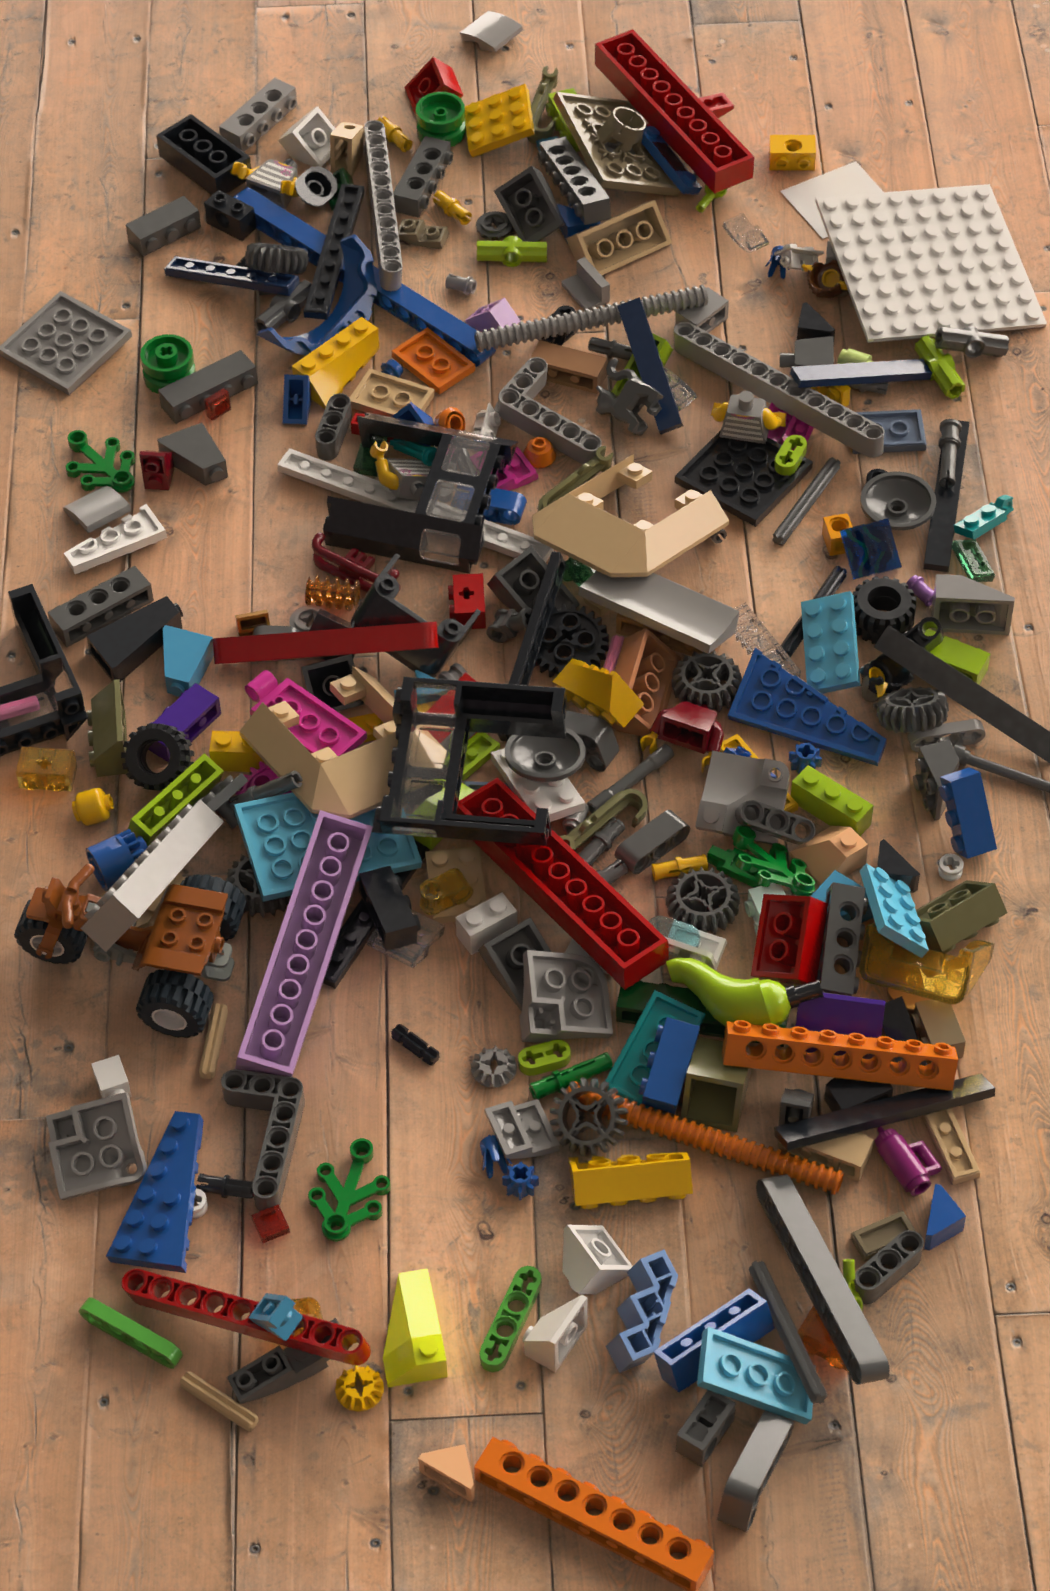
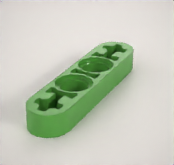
[479,1266,542,1372]
[79,1297,183,1369]

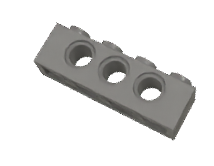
[219,78,297,152]

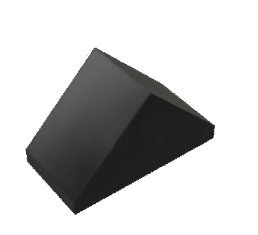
[797,302,835,347]
[877,839,920,893]

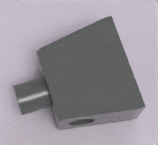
[779,337,834,368]

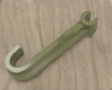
[527,66,558,144]
[537,446,614,511]
[560,789,648,851]

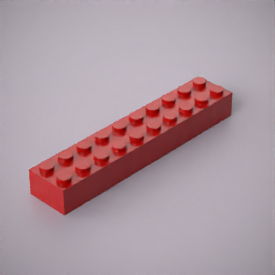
[595,29,755,194]
[457,777,669,990]

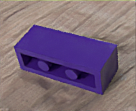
[148,683,221,763]

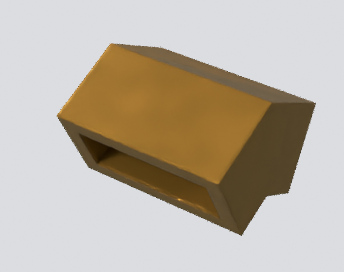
[235,610,270,636]

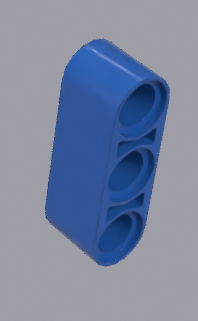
[451,484,527,525]

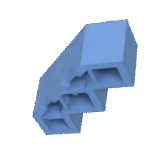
[606,1249,678,1373]

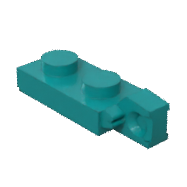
[954,494,1014,540]

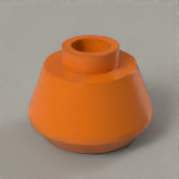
[434,407,466,435]
[523,437,556,469]

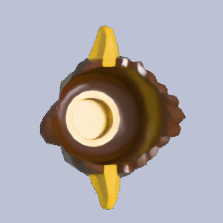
[801,259,849,298]

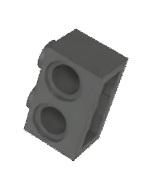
[676,1390,736,1467]

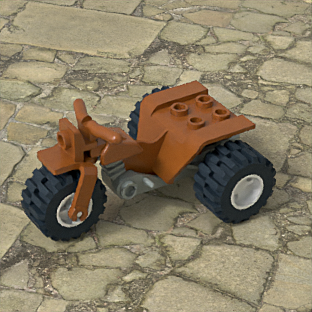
[14,864,246,1038]

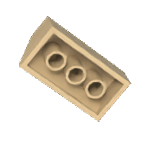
[566,200,672,275]

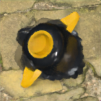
[860,654,914,702]

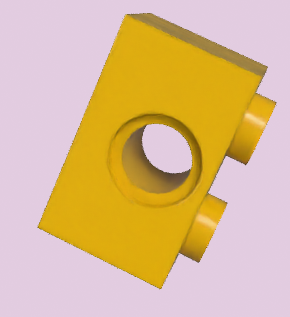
[769,135,816,171]

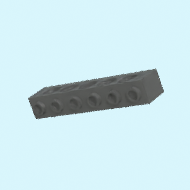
[537,137,611,225]

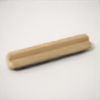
[199,1003,228,1079]
[180,1372,259,1431]

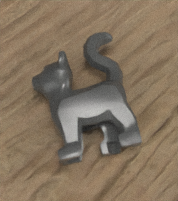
[596,358,664,436]

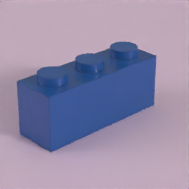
[939,767,997,859]
[638,1017,700,1114]

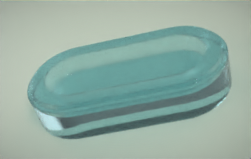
[649,916,701,948]

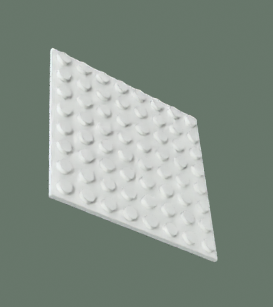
[815,184,1047,343]

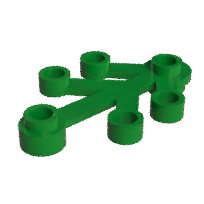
[66,430,135,493]
[732,826,815,896]
[308,1138,391,1241]

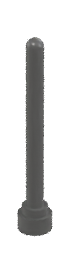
[954,744,1050,793]

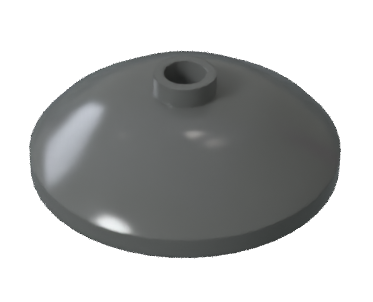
[860,471,936,531]
[505,727,585,782]

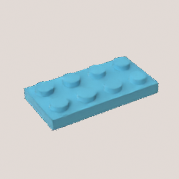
[801,591,861,694]
[860,863,929,958]
[697,1327,816,1425]

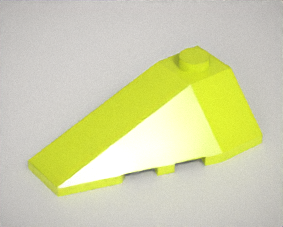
[383,1268,448,1388]

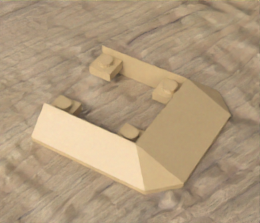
[532,454,729,578]
[240,666,447,819]

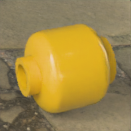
[72,788,114,826]

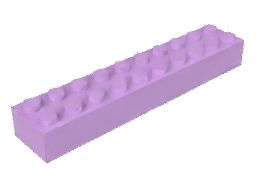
[235,810,373,1077]

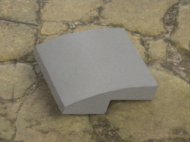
[460,11,524,52]
[63,486,131,533]
[485,1099,559,1159]

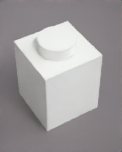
[91,1055,132,1098]

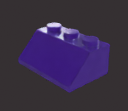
[795,993,885,1059]

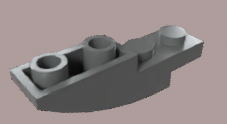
[227,1318,352,1404]

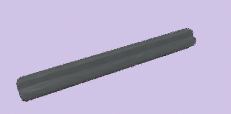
[773,457,840,545]

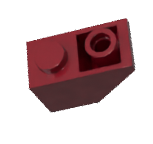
[139,450,174,491]

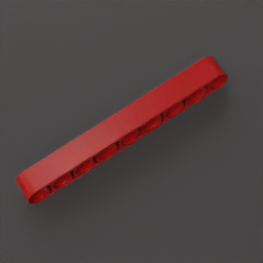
[213,622,439,664]
[121,1269,371,1366]

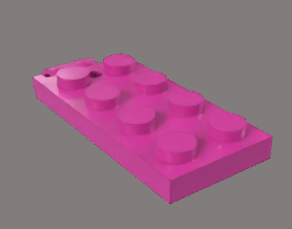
[245,670,367,756]

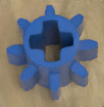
[789,743,822,774]
[502,1161,539,1200]

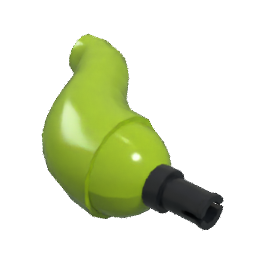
[666,958,824,1026]

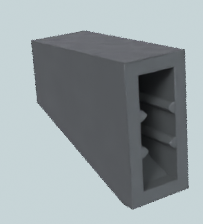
[157,423,228,486]

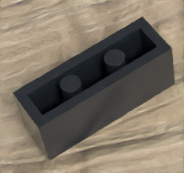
[359,866,421,951]

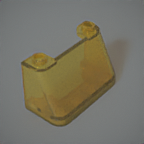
[859,922,994,1004]

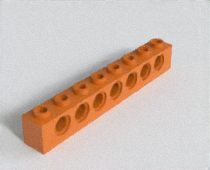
[722,1020,958,1091]
[474,1437,714,1591]

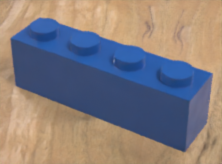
[653,1288,775,1393]

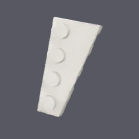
[64,504,167,574]

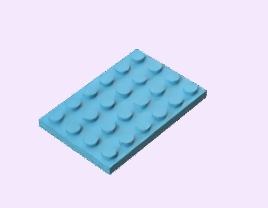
[234,792,422,902]

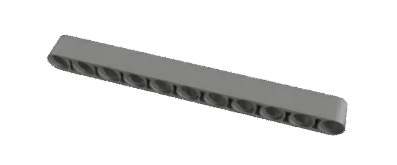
[364,120,403,291]
[674,322,884,458]

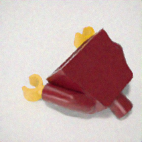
[640,701,724,773]

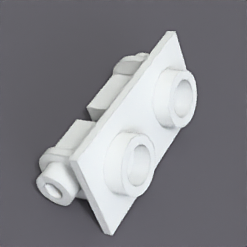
[774,244,824,271]
[470,403,501,452]

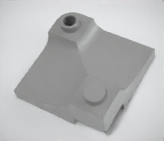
[695,751,790,844]
[519,950,613,1043]
[46,1092,147,1200]

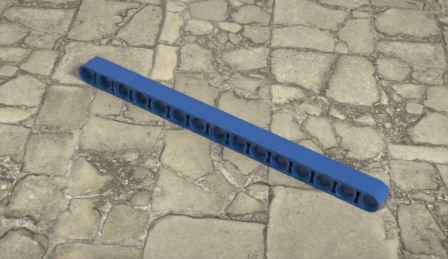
[233,187,496,367]

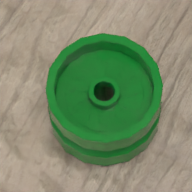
[416,92,466,147]
[140,334,196,394]

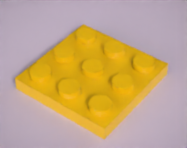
[465,84,535,158]

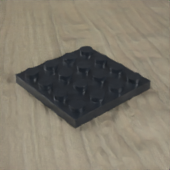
[674,430,813,527]

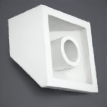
[278,106,336,167]
[562,1225,633,1294]
[522,1295,587,1373]

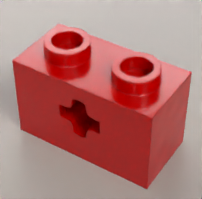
[448,573,486,629]

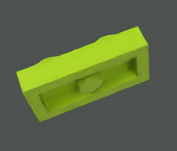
[445,732,500,781]

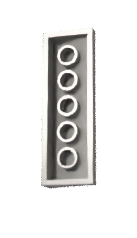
[578,570,739,654]

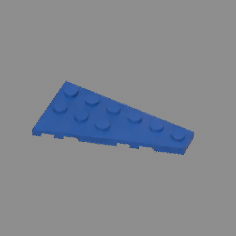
[728,647,887,766]
[106,1111,204,1273]

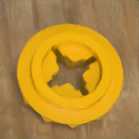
[335,1365,384,1412]

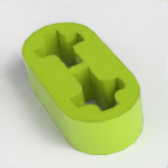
[775,435,807,476]
[518,1039,571,1076]

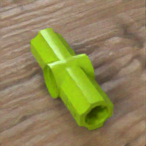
[477,236,547,267]
[915,335,965,399]

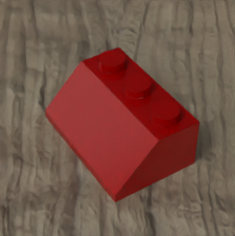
[751,894,828,985]

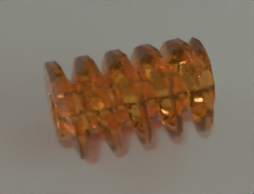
[305,574,361,611]

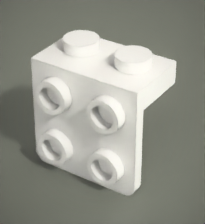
[665,922,727,970]

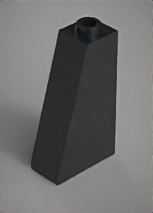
[86,596,183,682]

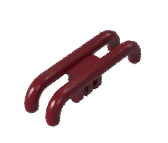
[311,532,401,593]

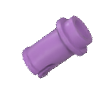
[906,575,934,606]

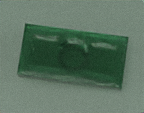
[353,435,388,477]
[951,539,996,582]

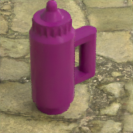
[875,1127,942,1196]

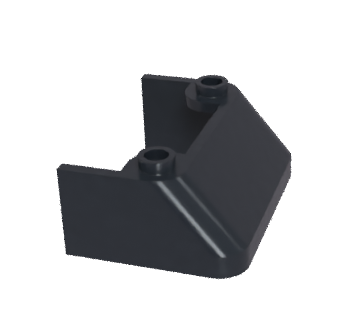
[351,553,481,678]

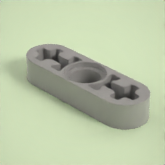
[908,719,986,752]

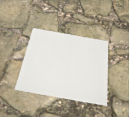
[781,161,884,239]

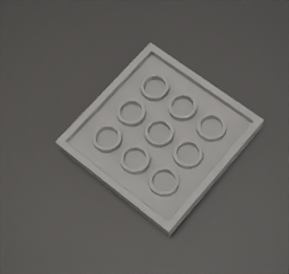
[0,291,132,395]

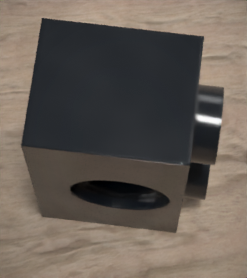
[204,190,257,241]

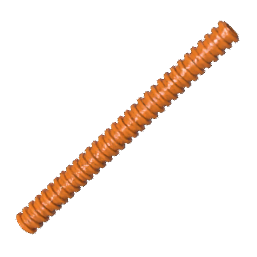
[568,1081,844,1195]

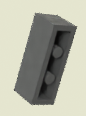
[125,196,201,256]

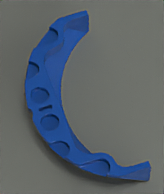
[257,234,377,355]

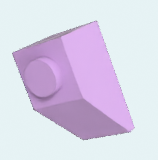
[465,298,520,332]

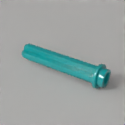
[390,438,437,466]

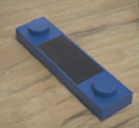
[641,126,703,194]

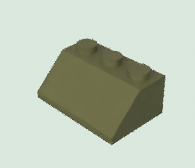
[87,679,128,777]
[916,880,1008,953]

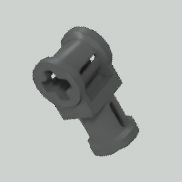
[486,608,533,643]

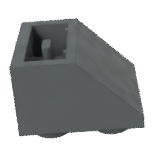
[913,739,960,821]

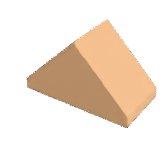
[418,1444,475,1503]

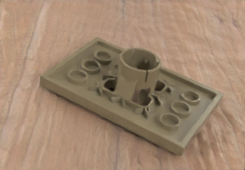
[553,92,680,196]

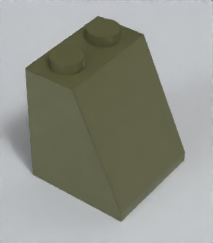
[681,1037,752,1132]

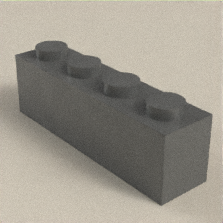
[158,350,258,424]

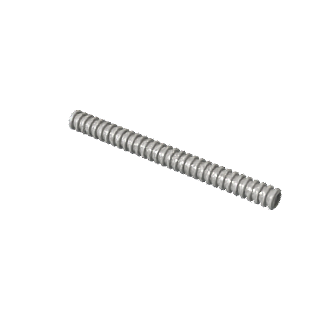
[474,285,708,352]

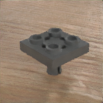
[192,773,248,829]

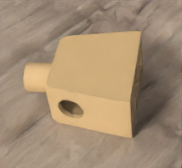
[330,122,364,176]

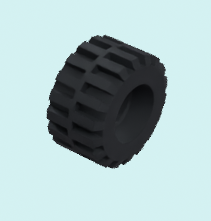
[852,576,916,644]
[121,723,194,791]

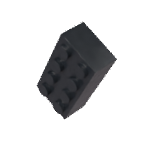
[156,114,251,195]

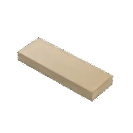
[921,1108,981,1185]

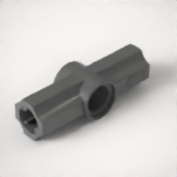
[254,280,312,332]
[934,326,1009,358]

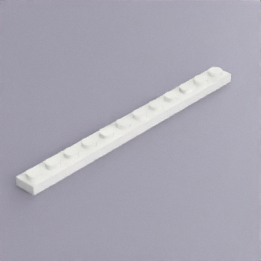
[277,448,553,563]

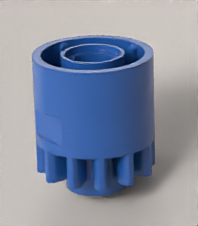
[86,829,148,891]

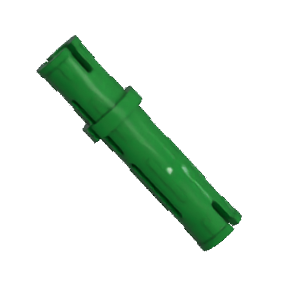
[529,1052,613,1100]

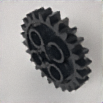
[535,604,609,678]

